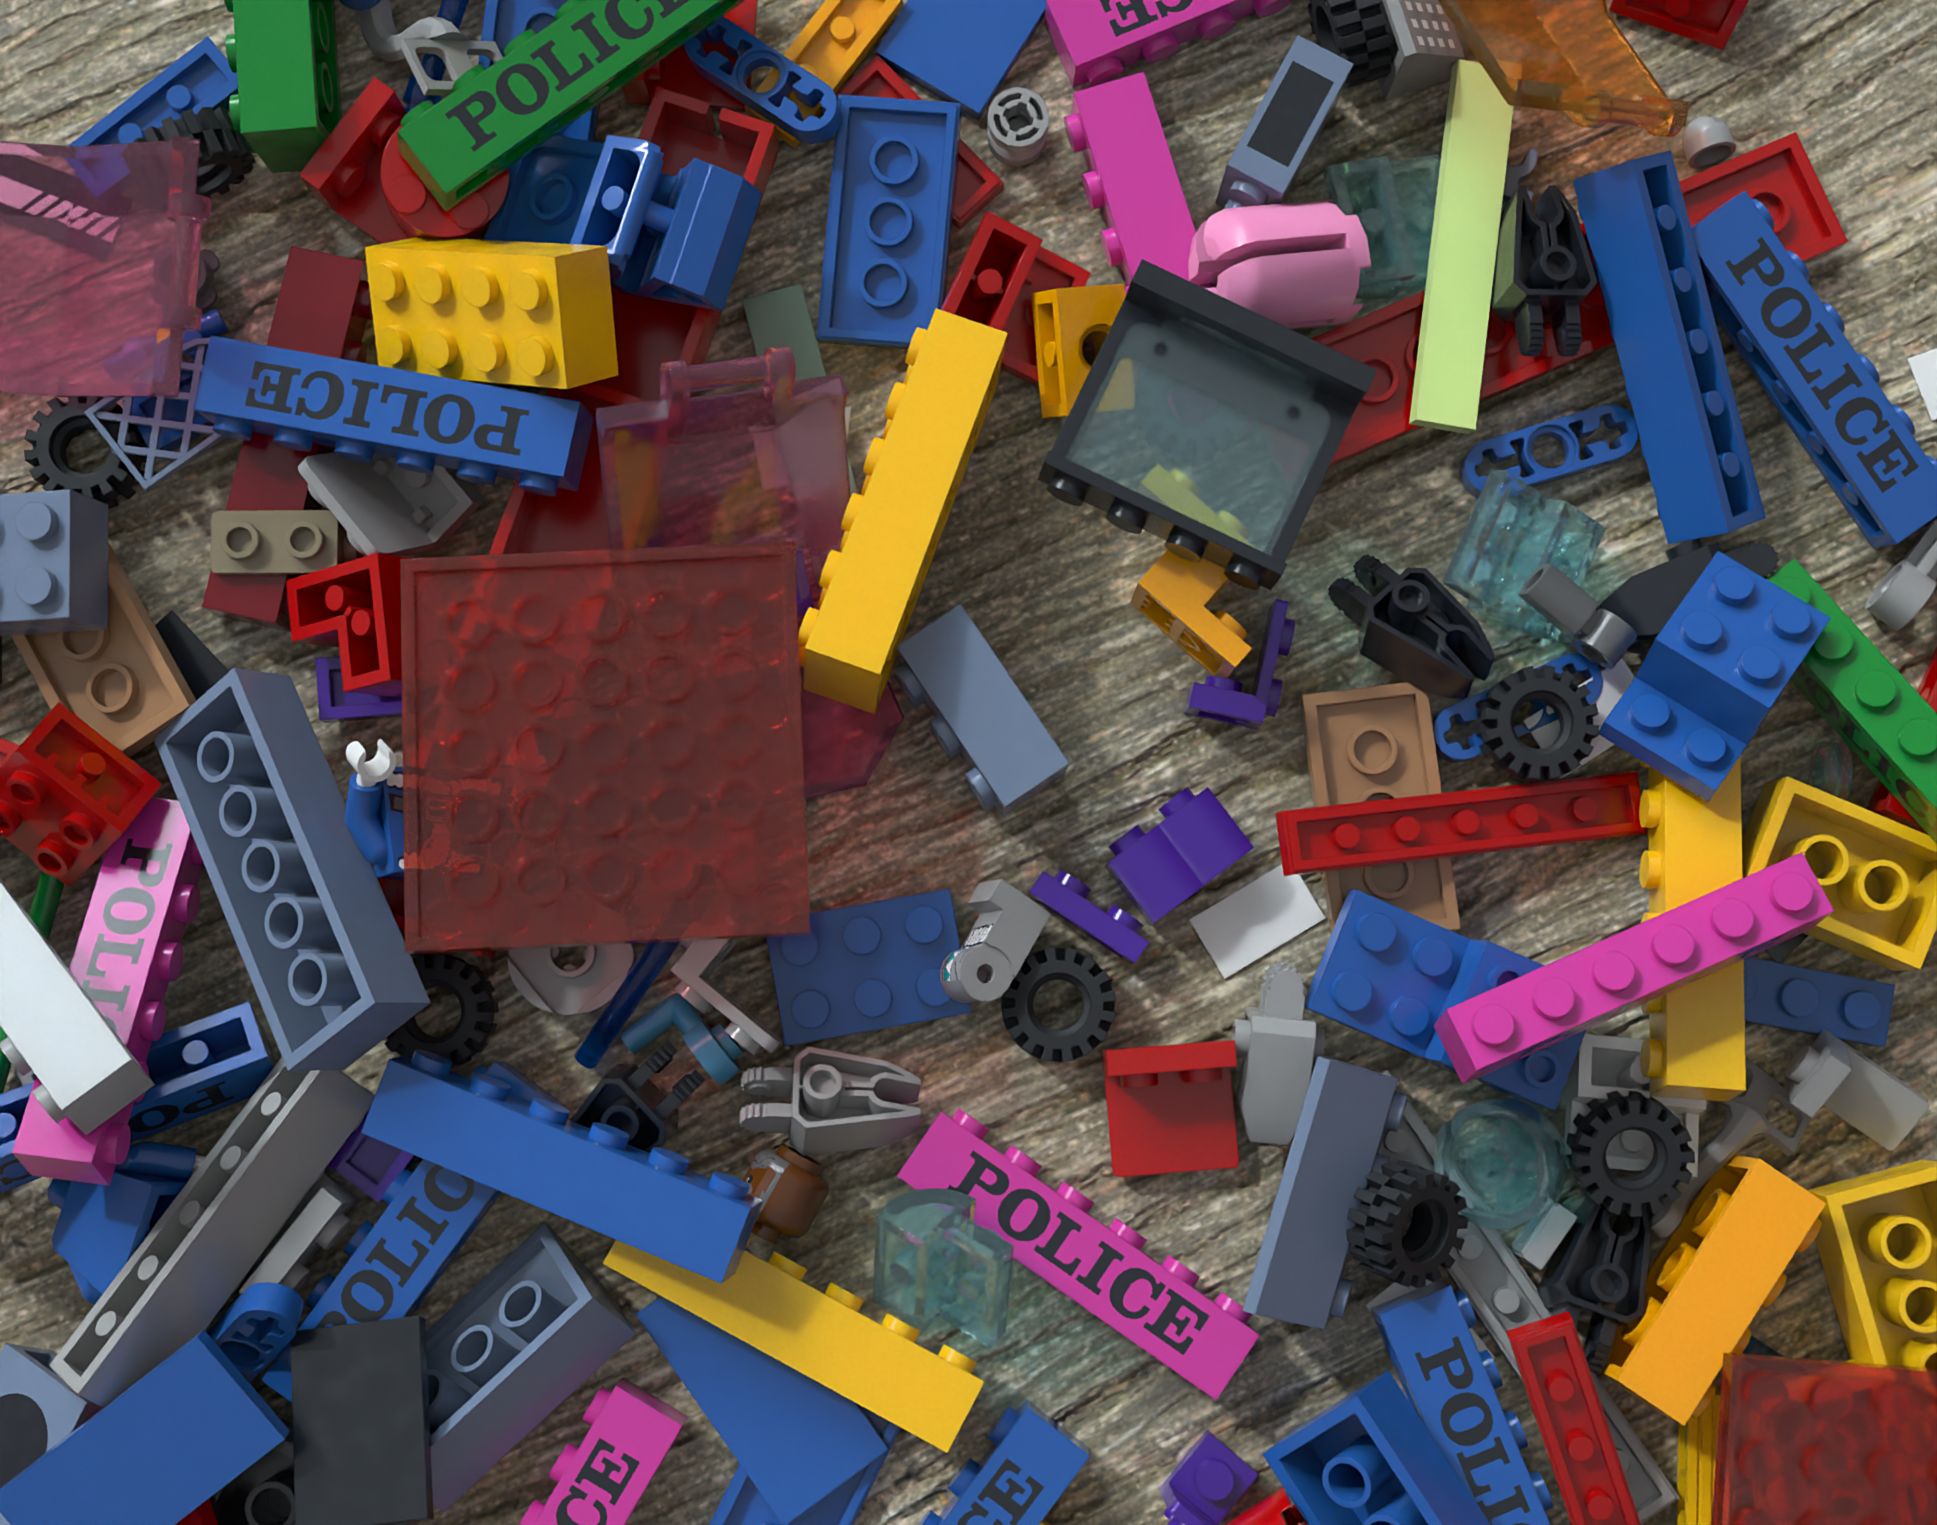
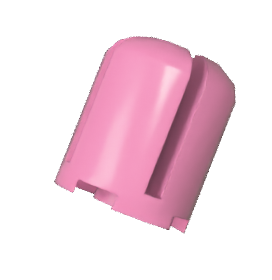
[1188,199,1371,330]

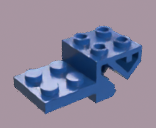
[484,135,762,311]
[1304,889,1586,1110]

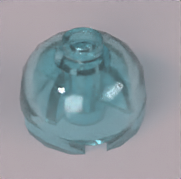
[1433,1098,1568,1230]

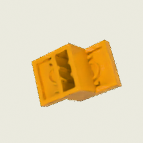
[1130,465,1252,678]

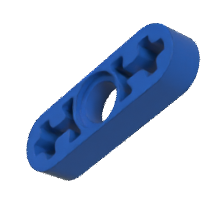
[685,17,842,144]
[1459,404,1638,500]
[1432,653,1603,763]
[206,1282,304,1383]

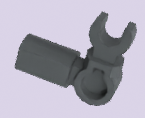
[1518,563,1637,669]

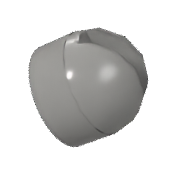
[1682,116,1736,168]

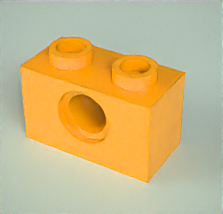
[1031,284,1139,418]

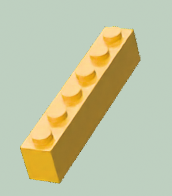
[1639,755,1746,1102]
[603,1237,984,1453]

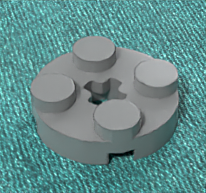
[507,890,637,1016]

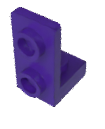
[1184,599,1295,730]
[1158,1429,1259,1525]

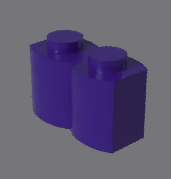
[1104,787,1254,926]

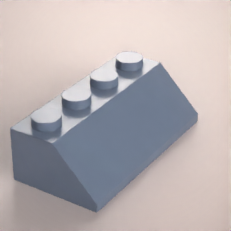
[1242,1056,1408,1330]
[426,1222,636,1512]

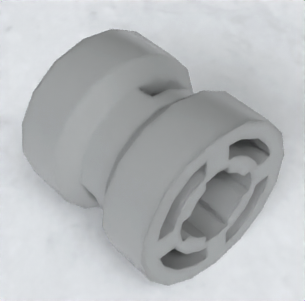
[987,87,1049,167]

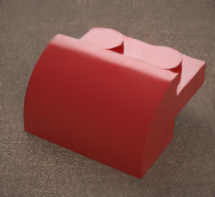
[941,211,1091,386]

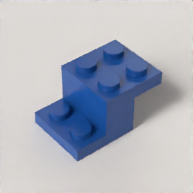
[1598,551,1831,802]

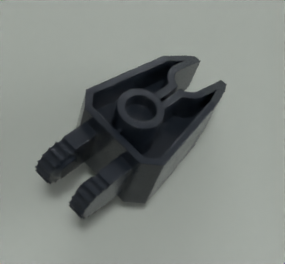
[1492,185,1598,357]
[1599,538,1780,640]
[1328,554,1495,700]
[570,1041,705,1153]
[1537,1195,1651,1374]

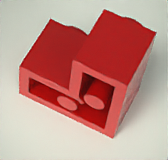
[286,553,444,697]

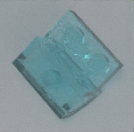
[1323,154,1440,299]
[1442,469,1606,641]
[872,1188,1014,1348]

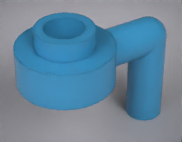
[619,993,744,1086]

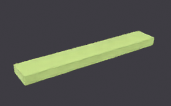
[1409,59,1518,434]

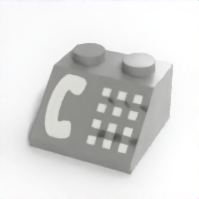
[1378,0,1468,100]

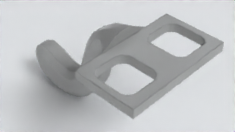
[357,0,503,96]
[1648,1057,1811,1239]

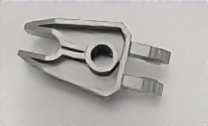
[1231,961,1325,1145]
[739,1047,921,1156]

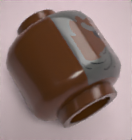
[742,1143,829,1244]

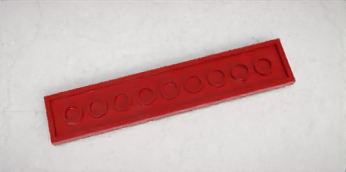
[1255,132,1848,487]

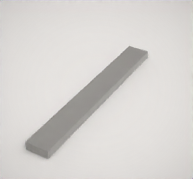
[1379,1070,1680,1525]

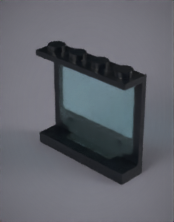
[1038,259,1377,590]

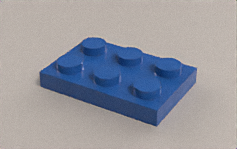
[764,888,972,1046]

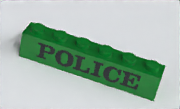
[397,0,745,212]
[1766,558,1937,844]

